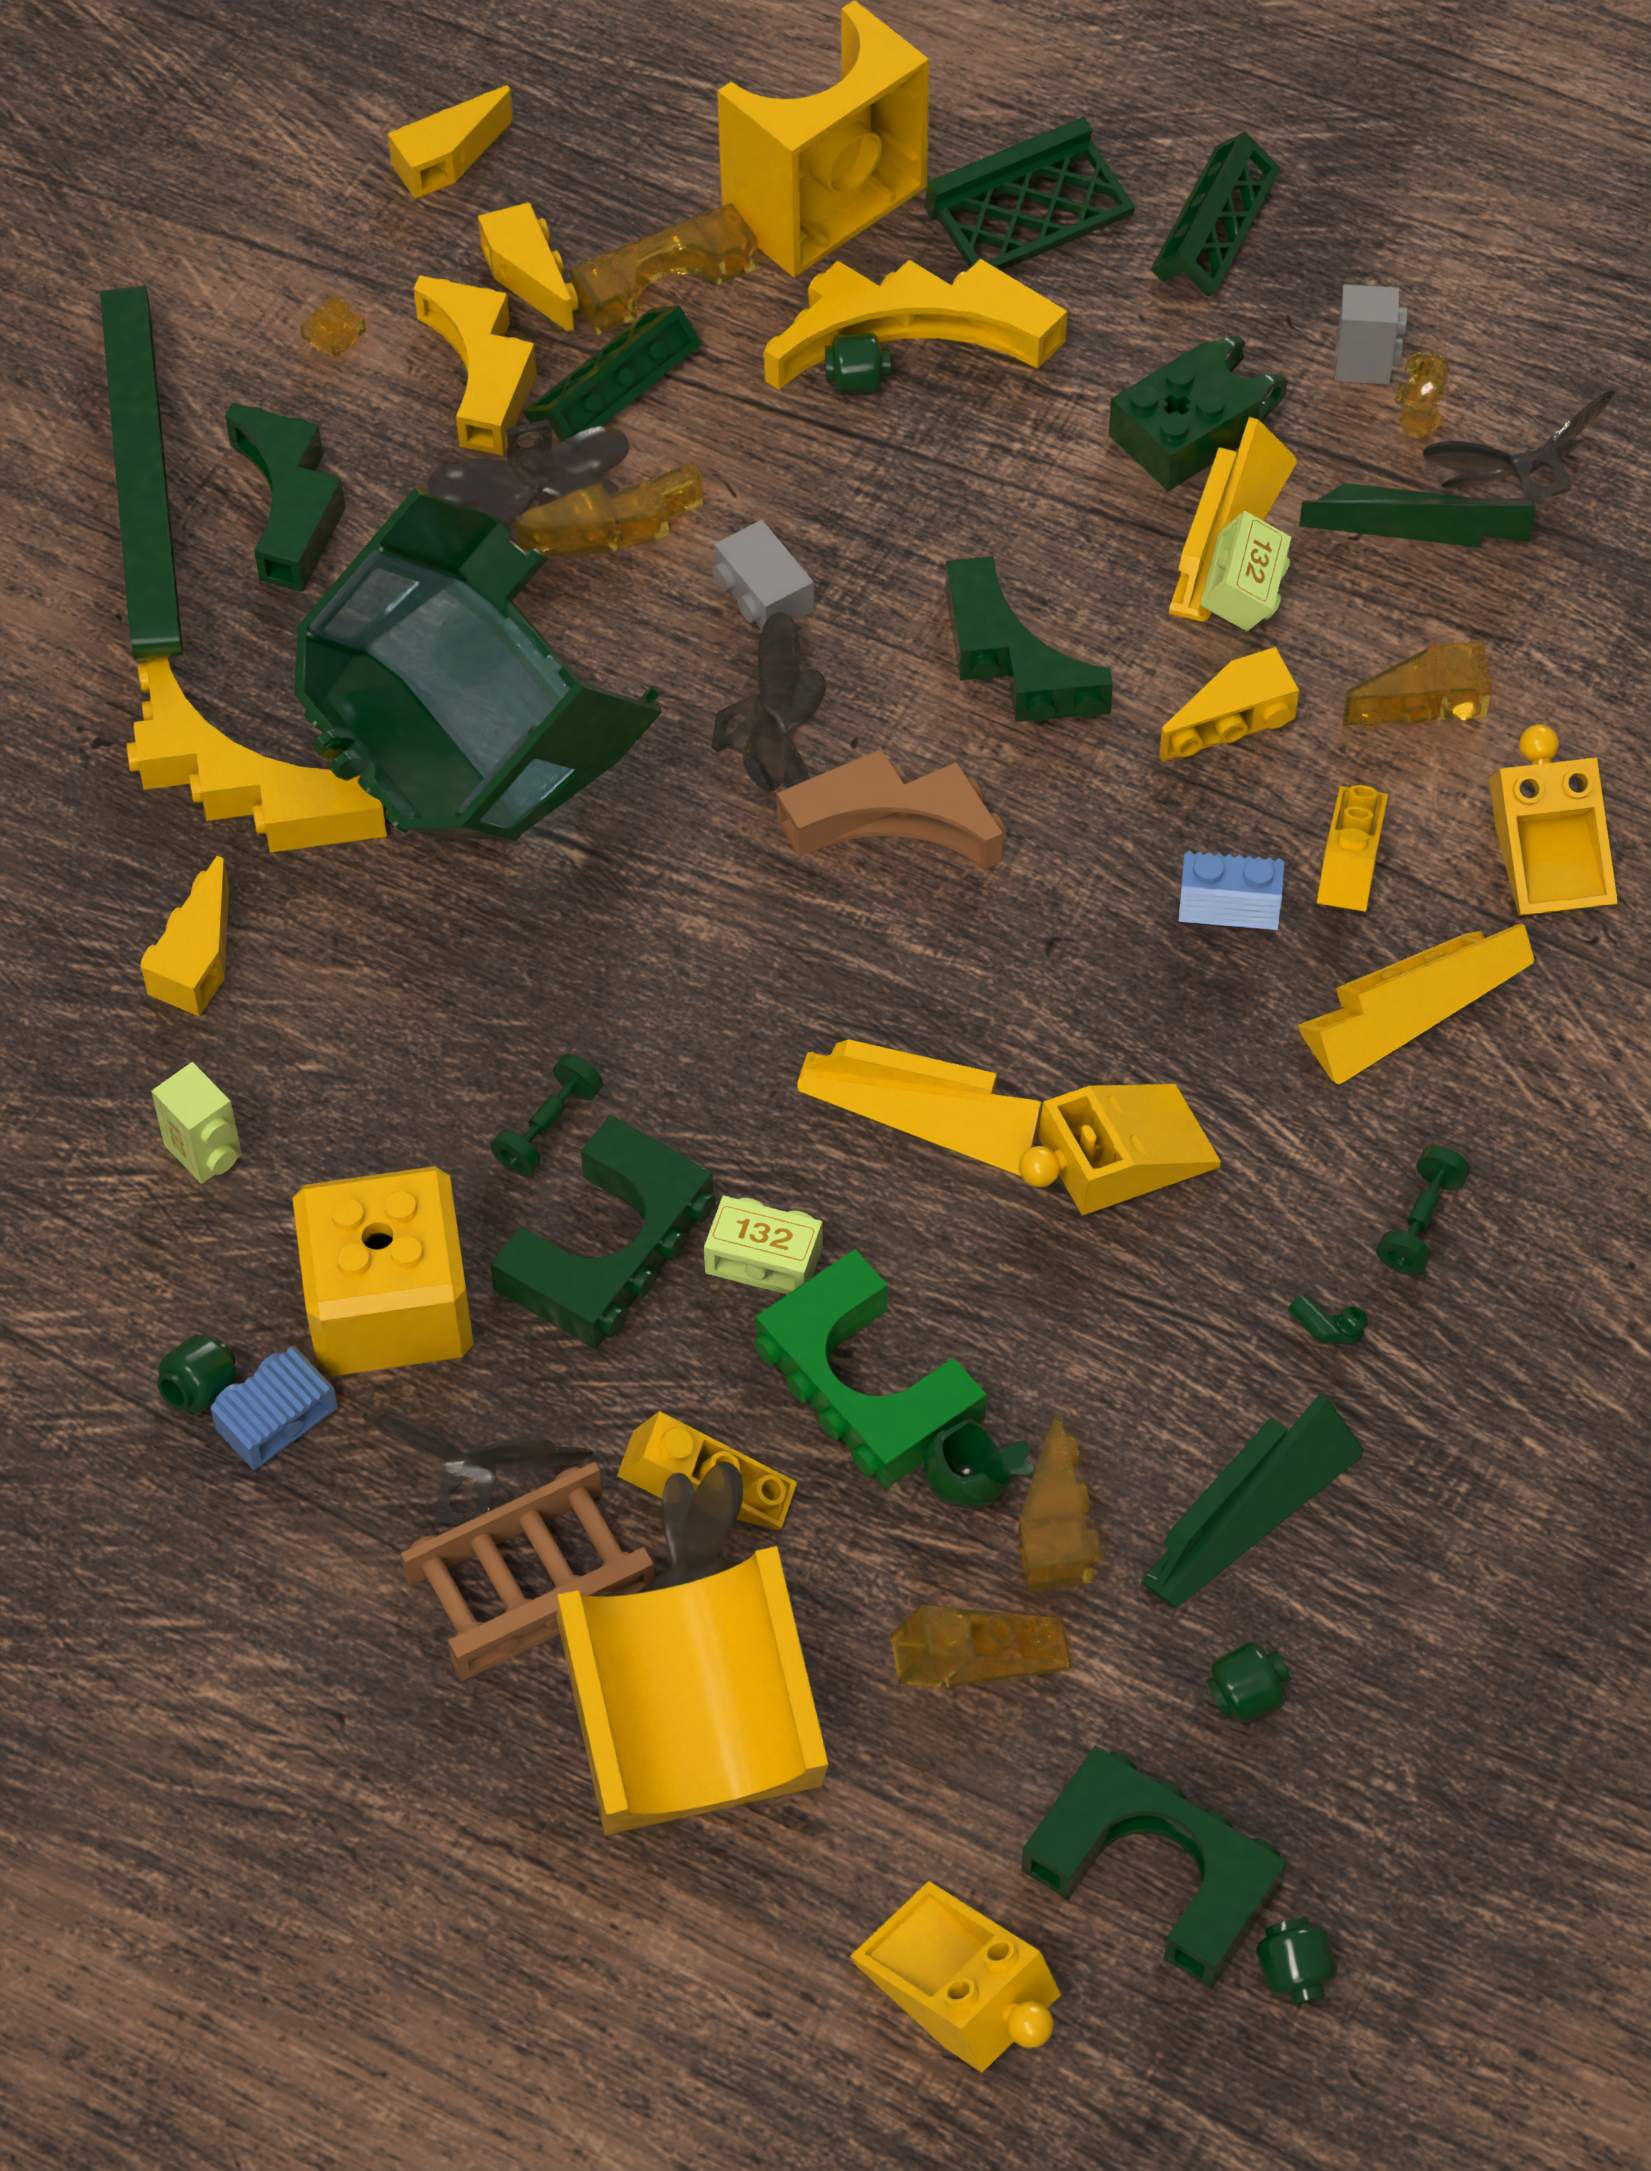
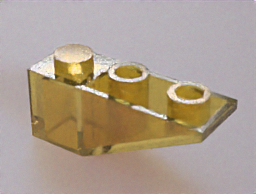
[1342,641,1492,726]
[1018,1416,1101,1593]
[890,1605,1072,1688]

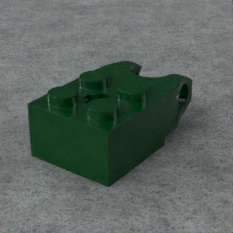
[1109,336,1288,492]

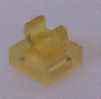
[300,294,366,359]

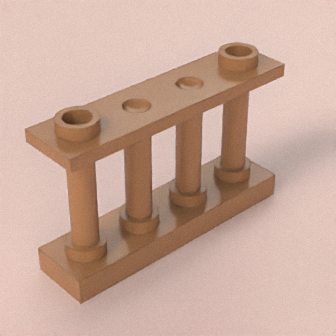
[400,1462,656,1682]

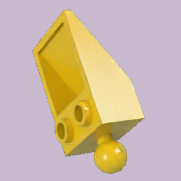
[1489,724,1618,916]
[1019,1084,1221,1216]
[850,1881,1061,2073]

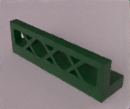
[1150,131,1281,296]
[523,305,702,449]

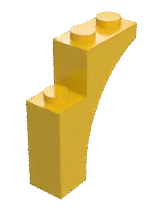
[414,275,537,456]

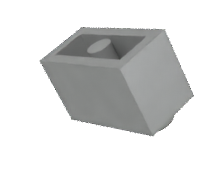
[1334,284,1407,384]
[712,520,814,636]

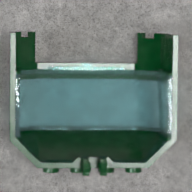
[294,488,662,841]

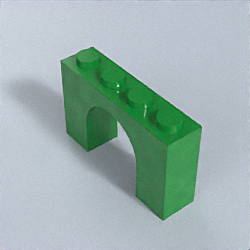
[754,1249,987,1489]

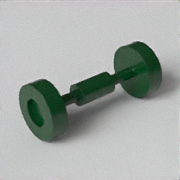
[490,1054,603,1177]
[1376,1146,1470,1275]

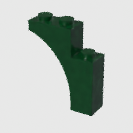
[225,402,345,592]
[945,556,1113,722]

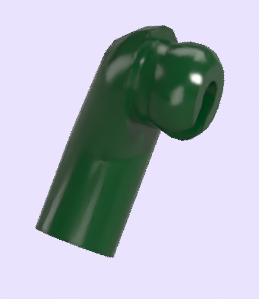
[1288,1293,1368,1344]

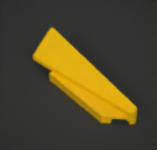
[1169,417,1297,622]
[1298,924,1534,1084]
[797,1039,1041,1176]

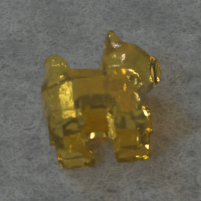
[1394,351,1450,439]

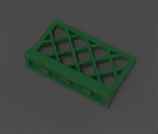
[924,116,1135,271]

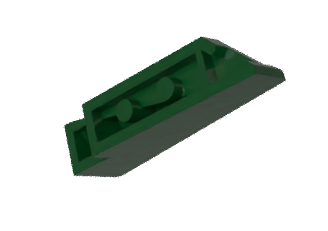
[1299,483,1535,548]
[1141,1393,1363,1607]

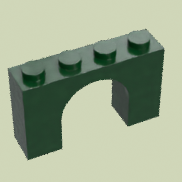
[490,1115,716,1349]
[1021,1745,1287,1989]

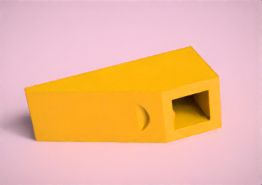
[387,85,513,199]
[478,202,579,331]
[1159,647,1299,762]
[1317,785,1388,912]
[140,855,229,1017]
[617,1411,797,1530]

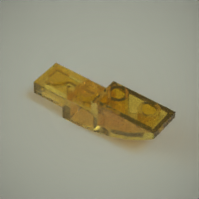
[515,462,703,556]

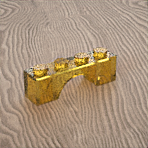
[570,202,758,335]

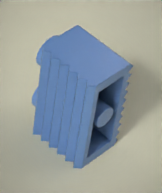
[1178,850,1284,930]
[211,1346,338,1470]

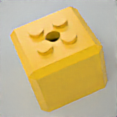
[293,1166,474,1376]

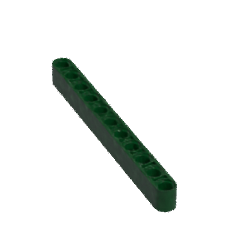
[100,285,183,661]

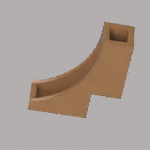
[776,749,1006,869]

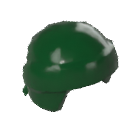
[923,1418,1034,1509]

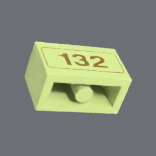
[1200,510,1291,632]
[151,1062,242,1184]
[704,1196,823,1294]

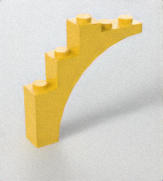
[763,259,1067,390]
[127,657,387,853]

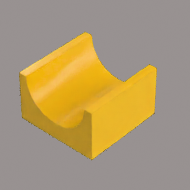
[717,0,929,278]
[557,1546,828,1835]

